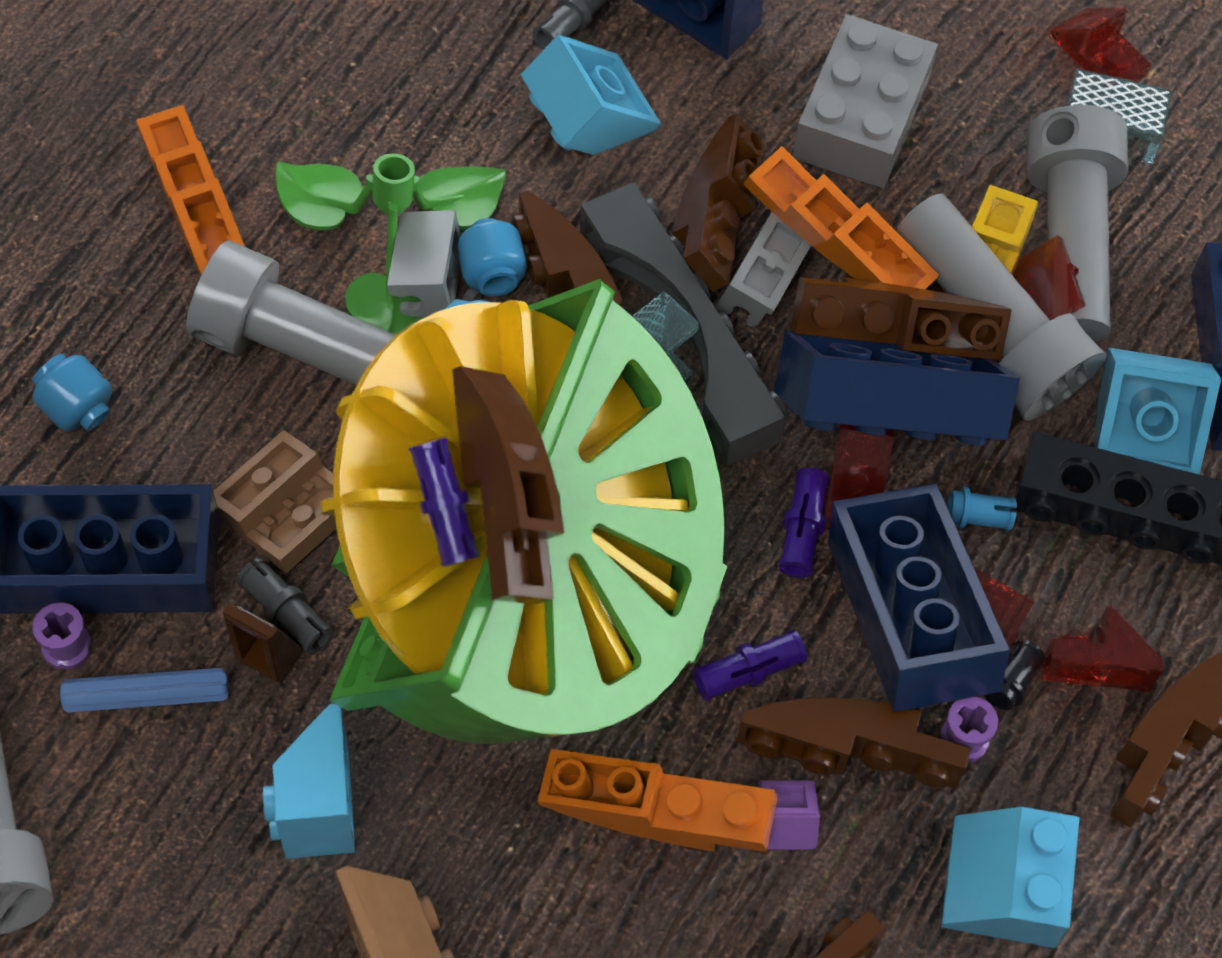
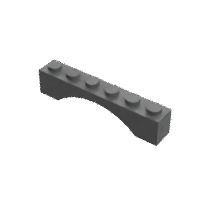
[580,182,787,467]

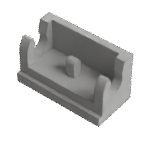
[387,210,461,317]
[715,212,811,327]

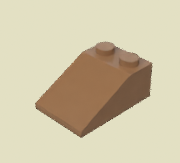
[336,866,454,958]

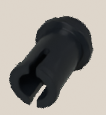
[984,639,1045,710]

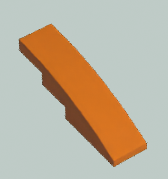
[136,105,245,277]
[743,146,939,289]

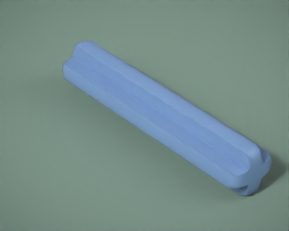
[60,668,229,712]

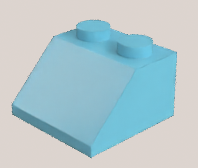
[521,34,662,155]
[1094,348,1221,475]
[263,704,355,859]
[941,807,1079,948]

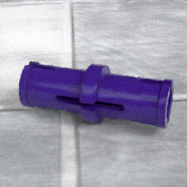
[409,438,480,567]
[779,468,830,578]
[692,629,807,701]

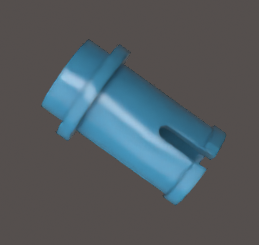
[946,486,1017,531]

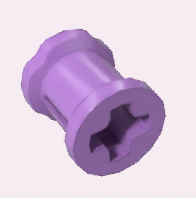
[32,602,92,670]
[940,697,998,762]

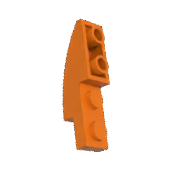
[537,749,778,852]

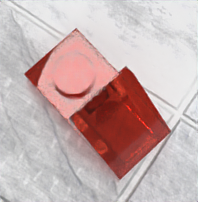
[1050,8,1151,98]
[823,424,894,530]
[1041,606,1164,692]

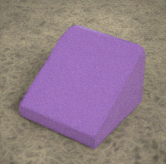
[758,780,820,850]

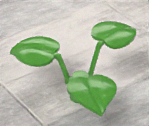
[276,153,506,335]

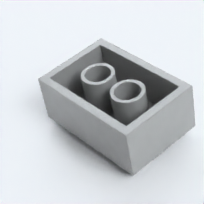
[793,14,938,189]

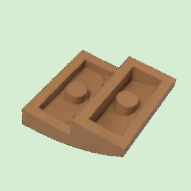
[214,430,336,574]

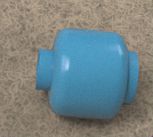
[456,218,528,297]
[32,353,112,432]

